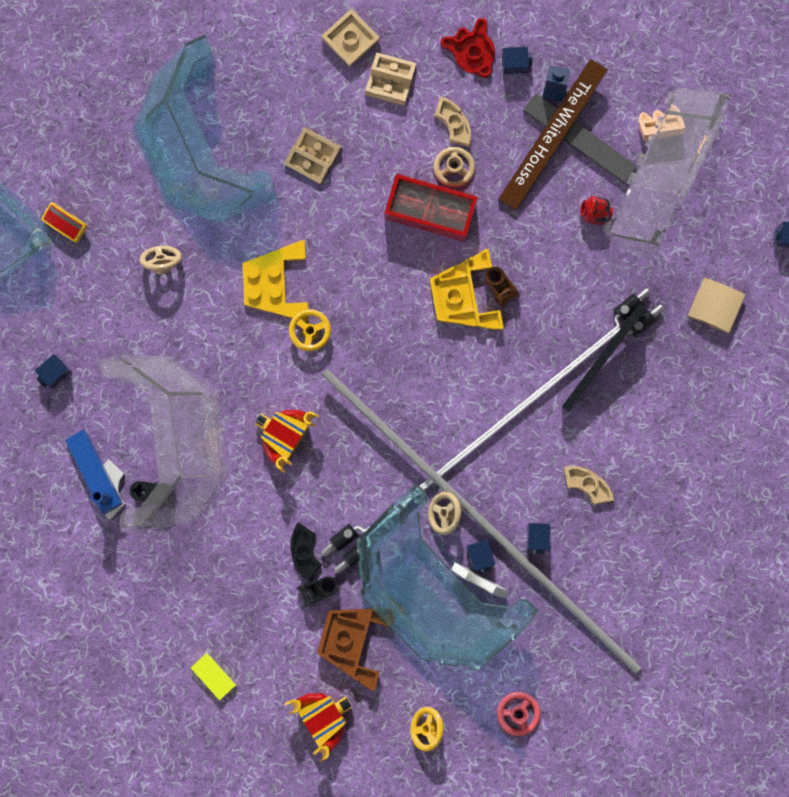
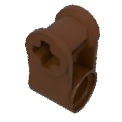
[484,266,520,309]

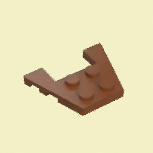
[317,607,397,691]

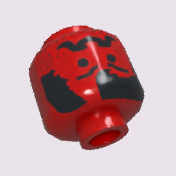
[580,196,613,225]

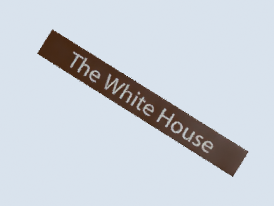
[498,58,608,210]

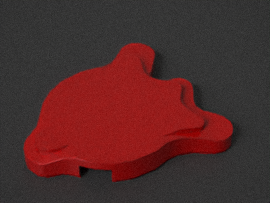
[440,18,495,78]

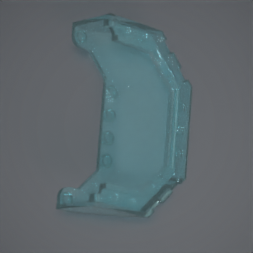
[132,35,278,224]
[356,483,539,671]

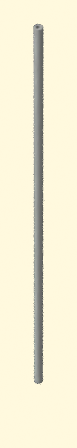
[322,369,641,674]

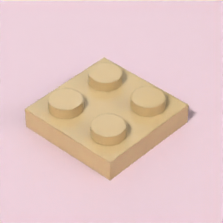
[321,9,380,68]

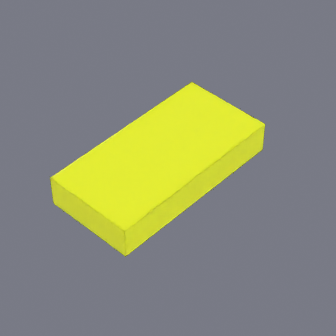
[191,653,236,700]

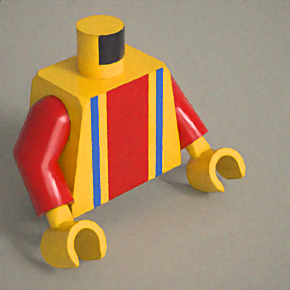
[255,410,319,473]
[285,693,353,762]

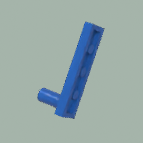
[65,429,123,515]

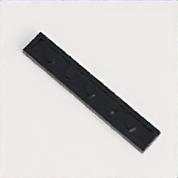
[562,304,647,412]

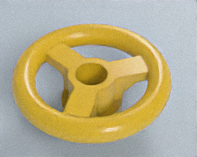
[289,309,331,352]
[410,707,444,752]

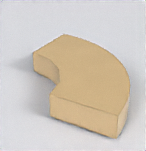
[435,96,471,147]
[563,466,615,505]

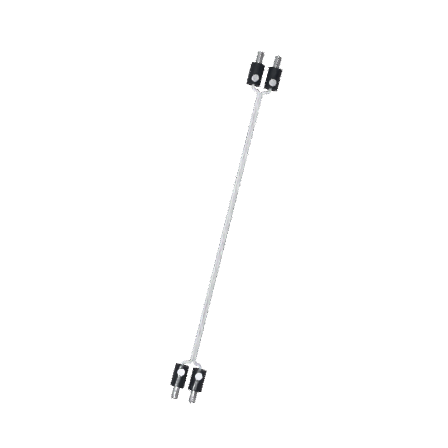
[321,288,664,574]

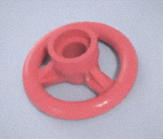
[497,692,540,736]

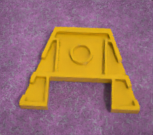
[242,240,309,322]
[430,248,504,330]

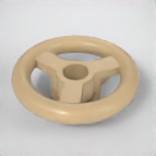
[433,147,475,188]
[139,246,182,275]
[428,492,461,535]

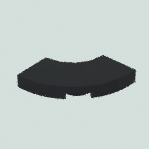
[290,522,321,582]

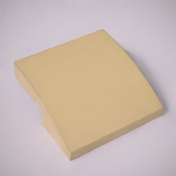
[365,53,416,106]
[284,127,342,184]
[688,278,746,334]

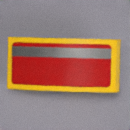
[41,202,88,244]

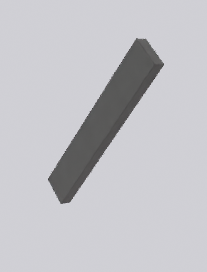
[523,93,637,184]

